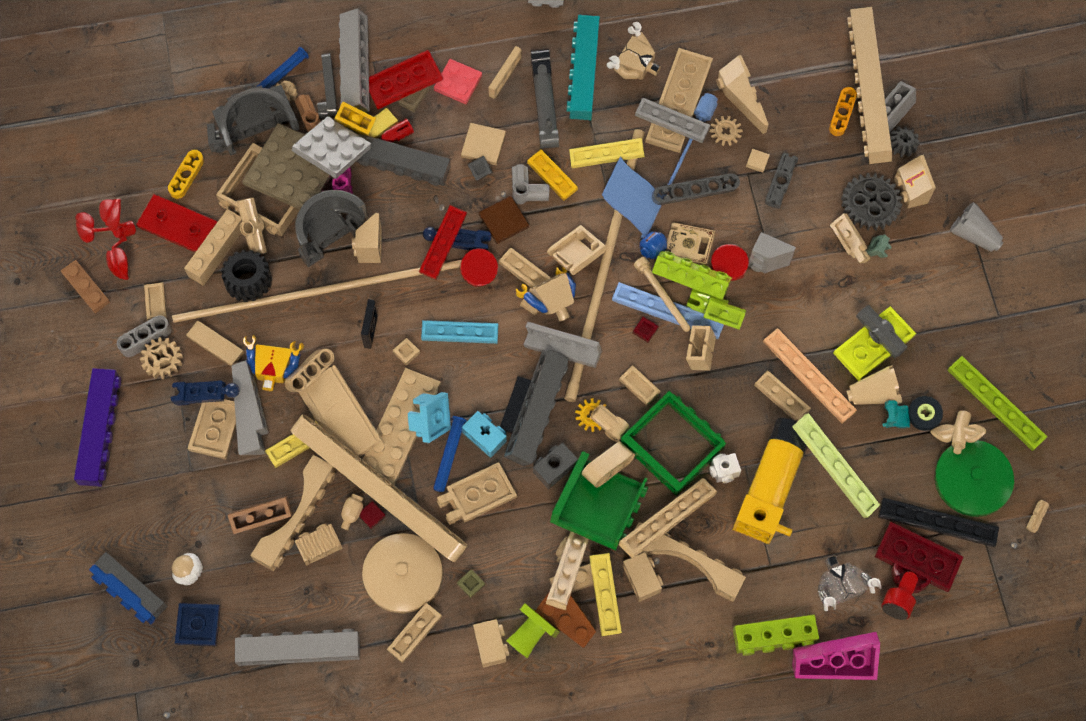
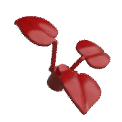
[75,199,136,280]

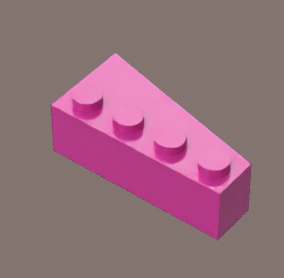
[792,632,880,680]

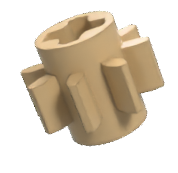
[276,81,298,102]

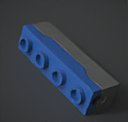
[89,552,168,625]

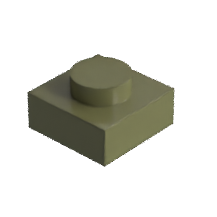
[457,569,485,599]

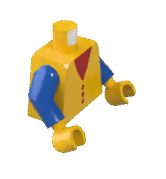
[243,335,304,391]

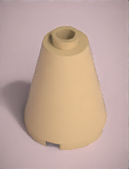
[847,365,902,405]

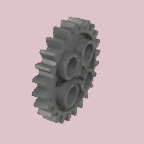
[841,173,902,231]

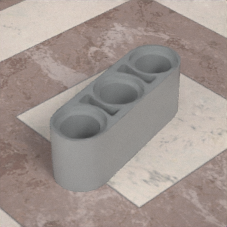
[117,316,171,357]

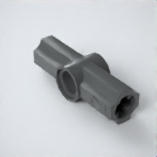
[856,305,908,359]

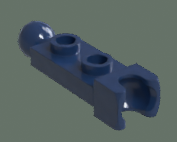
[423,227,491,251]
[170,381,240,406]

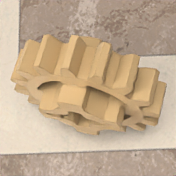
[140,337,183,379]

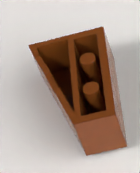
[535,591,596,648]

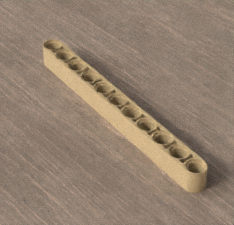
[290,414,467,562]

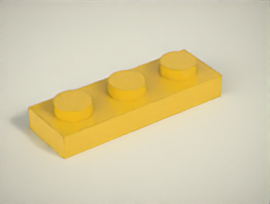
[527,149,578,201]

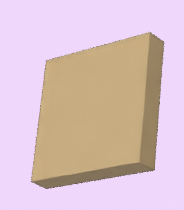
[461,123,506,166]

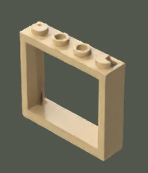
[216,143,299,237]

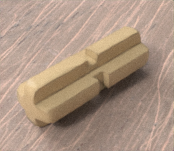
[1026,500,1049,533]

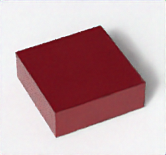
[633,317,659,343]
[359,501,386,529]

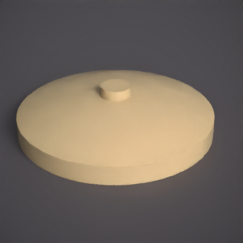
[362,533,443,613]

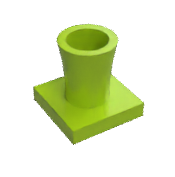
[506,604,560,658]

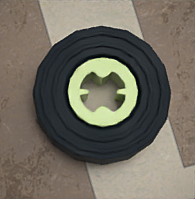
[908,396,943,431]

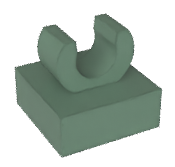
[867,234,892,258]

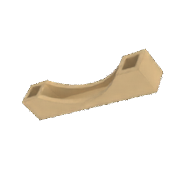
[250,455,336,571]
[635,522,746,602]

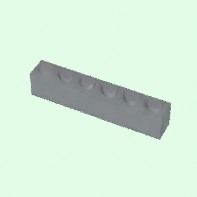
[339,8,370,113]
[235,629,360,666]

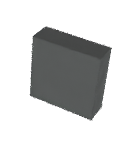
[468,156,493,181]

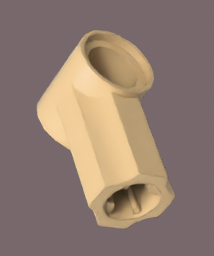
[590,404,630,442]

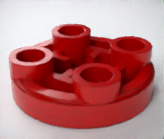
[711,244,749,281]
[459,249,498,287]

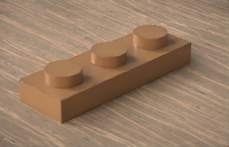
[61,260,110,313]

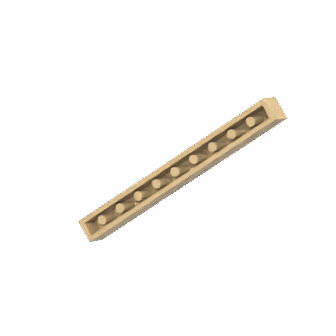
[847,7,892,164]

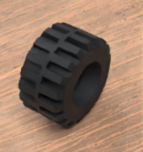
[221,250,272,302]

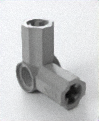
[512,164,549,204]

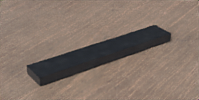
[878,498,999,547]

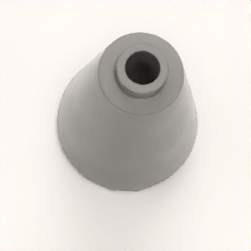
[950,202,1004,252]

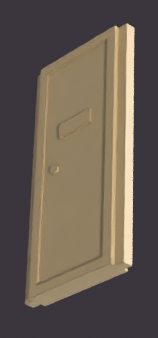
[299,365,382,457]

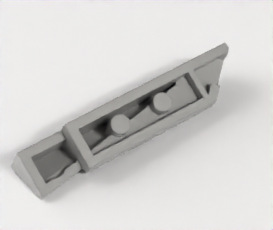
[232,360,269,456]

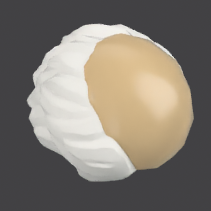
[171,553,203,585]

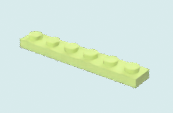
[792,413,880,518]

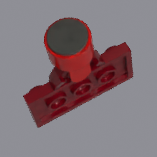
[874,522,963,620]

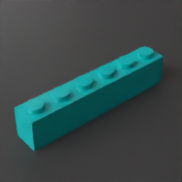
[567,15,600,120]

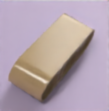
[285,349,334,392]
[582,441,635,488]

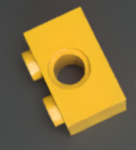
[334,102,376,136]

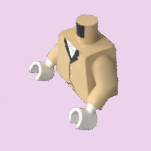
[607,22,661,80]

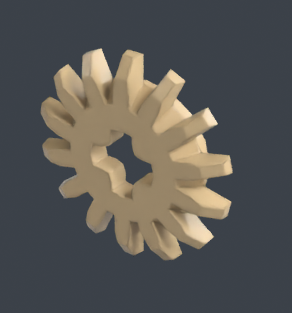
[710,116,743,146]

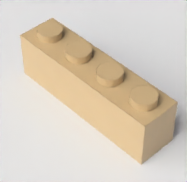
[184,209,242,286]

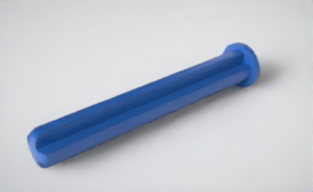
[256,47,309,89]
[433,416,467,493]

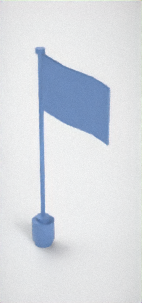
[602,93,718,239]

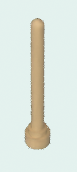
[634,257,690,332]

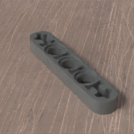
[652,174,740,205]

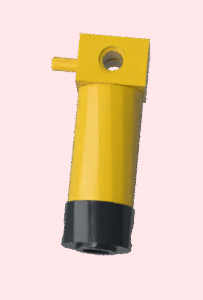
[732,418,808,544]

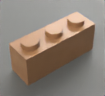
[228,496,293,534]

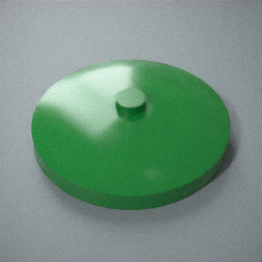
[934,440,1014,517]

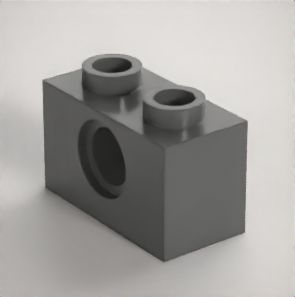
[533,443,578,490]

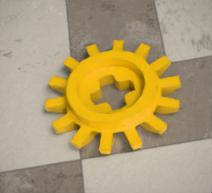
[575,398,607,432]

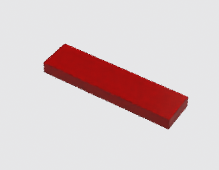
[419,205,467,280]

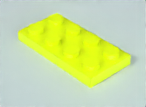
[833,306,916,381]

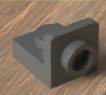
[207,123,228,153]

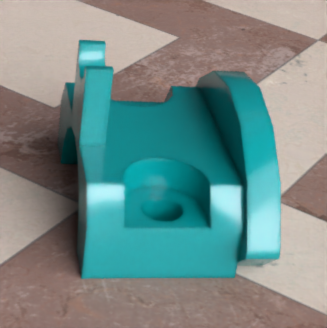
[883,400,910,428]

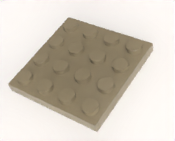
[242,123,332,210]

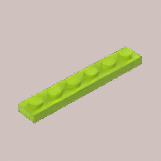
[947,356,1048,451]

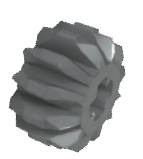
[890,126,920,158]

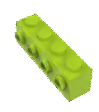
[652,251,732,300]
[733,615,819,656]

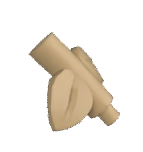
[931,411,986,454]

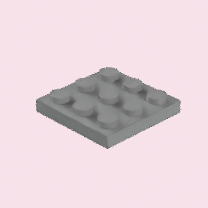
[292,116,371,179]

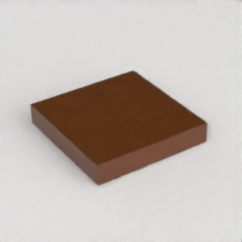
[479,196,529,244]

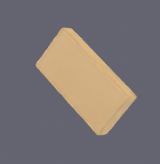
[144,282,167,321]
[619,365,660,406]

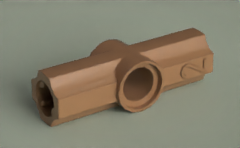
[294,94,320,132]

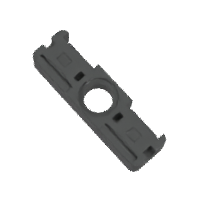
[765,153,798,209]

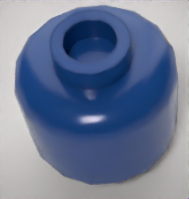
[640,231,667,259]

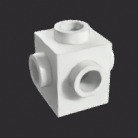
[709,453,741,483]

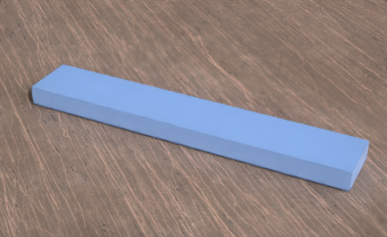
[612,282,724,339]

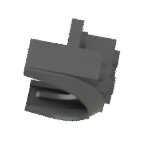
[212,85,299,156]

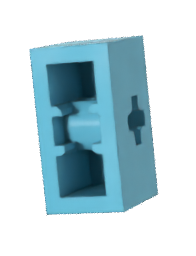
[462,411,507,458]

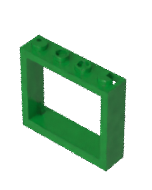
[620,391,726,496]

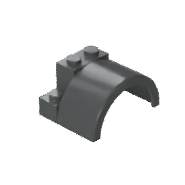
[295,190,368,268]

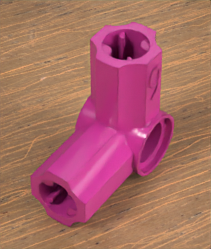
[332,168,353,194]

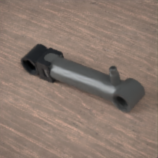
[531,49,559,149]

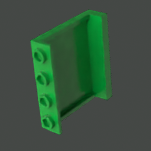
[550,451,648,551]

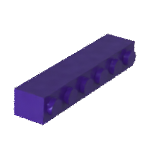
[74,368,121,487]

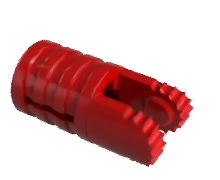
[380,119,414,143]

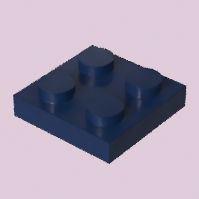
[175,603,220,646]

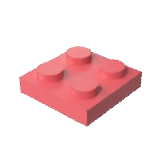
[434,59,482,105]

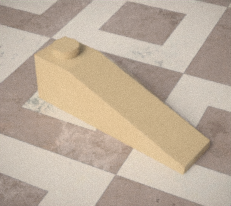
[716,55,768,134]

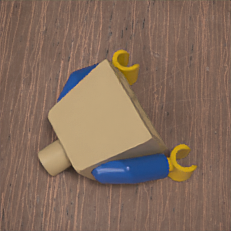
[516,267,576,321]

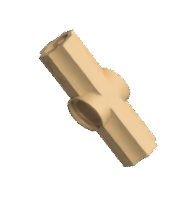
[237,197,267,254]

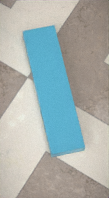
[421,320,498,344]

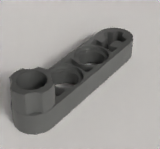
[317,53,337,119]

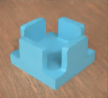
[408,392,451,443]

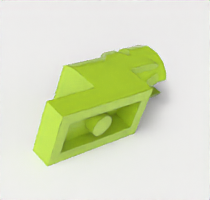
[687,288,746,330]

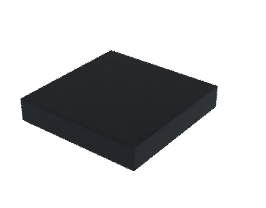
[361,299,378,349]

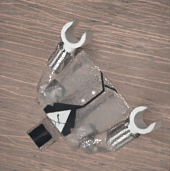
[818,556,882,611]

